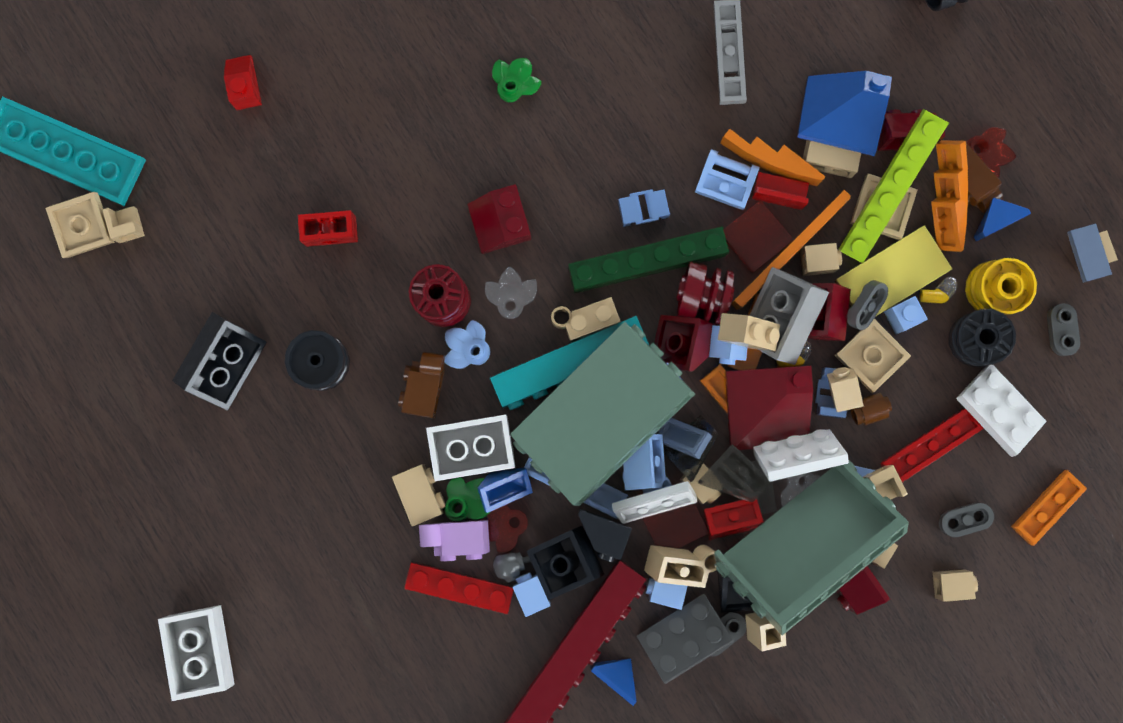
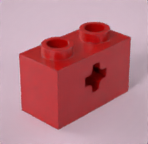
[298,210,358,247]

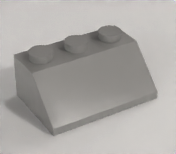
[749,267,829,365]

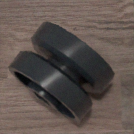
[285,330,350,391]

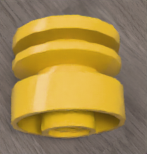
[965,258,1037,314]

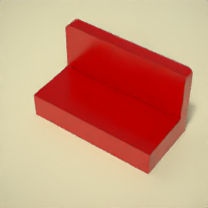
[752,172,809,210]
[704,497,764,540]

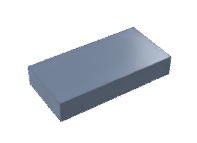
[1067,224,1112,283]
[658,418,712,459]

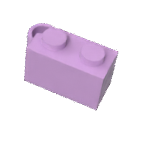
[419,520,490,561]

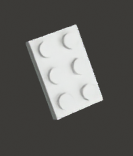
[956,365,1046,457]
[753,429,849,482]

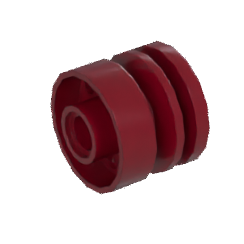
[676,262,734,326]
[409,264,471,327]

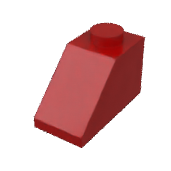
[224,55,262,110]

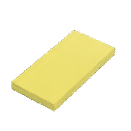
[835,225,952,317]

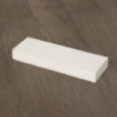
[612,481,698,524]

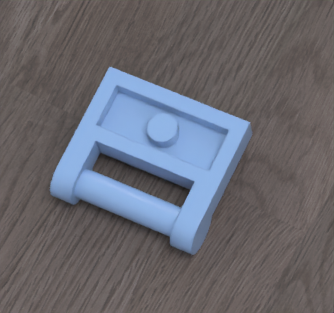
[695,149,760,210]

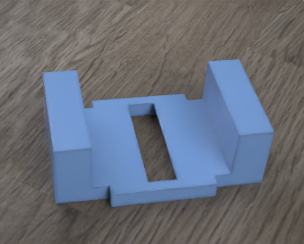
[618,189,670,227]
[815,367,847,418]

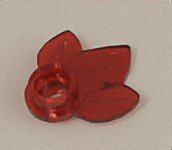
[966,127,1016,178]
[486,504,528,553]

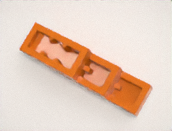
[720,129,826,186]
[931,140,968,252]

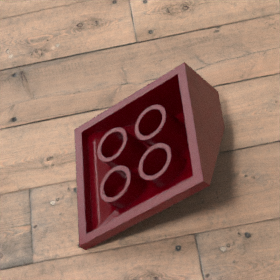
[725,366,813,451]

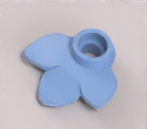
[444,320,490,369]

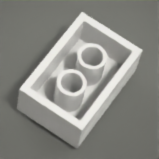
[426,415,516,481]
[158,605,235,701]

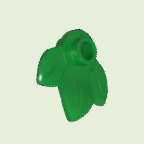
[492,58,542,102]
[445,477,490,522]

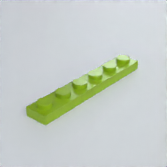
[839,109,949,263]

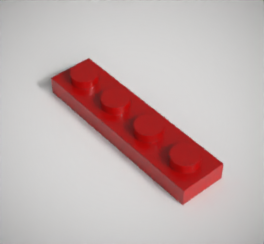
[880,408,984,482]
[404,562,514,614]

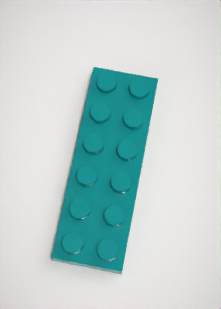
[0,96,146,206]

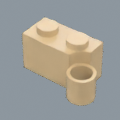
[551,297,621,343]
[644,545,717,588]

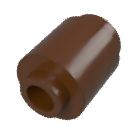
[850,393,892,426]

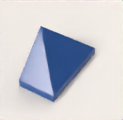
[974,198,1031,241]
[478,468,533,513]
[590,659,637,706]

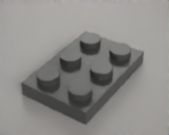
[637,594,734,684]

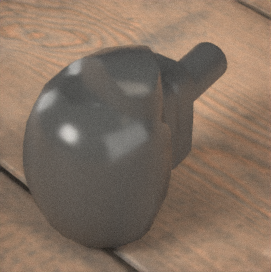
[493,552,531,582]

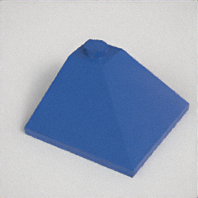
[797,71,892,156]

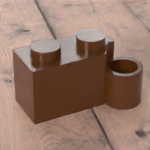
[966,144,1004,213]
[398,352,445,419]

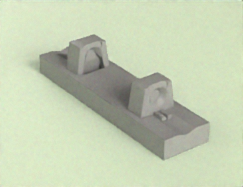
[713,0,747,105]

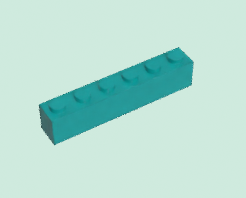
[490,316,649,410]

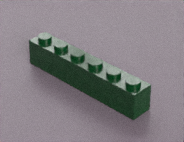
[568,226,729,294]

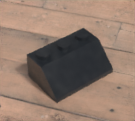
[172,312,267,410]

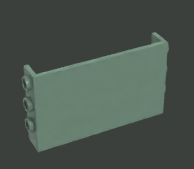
[510,322,695,506]
[714,460,909,635]

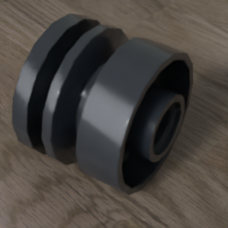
[949,309,1016,367]

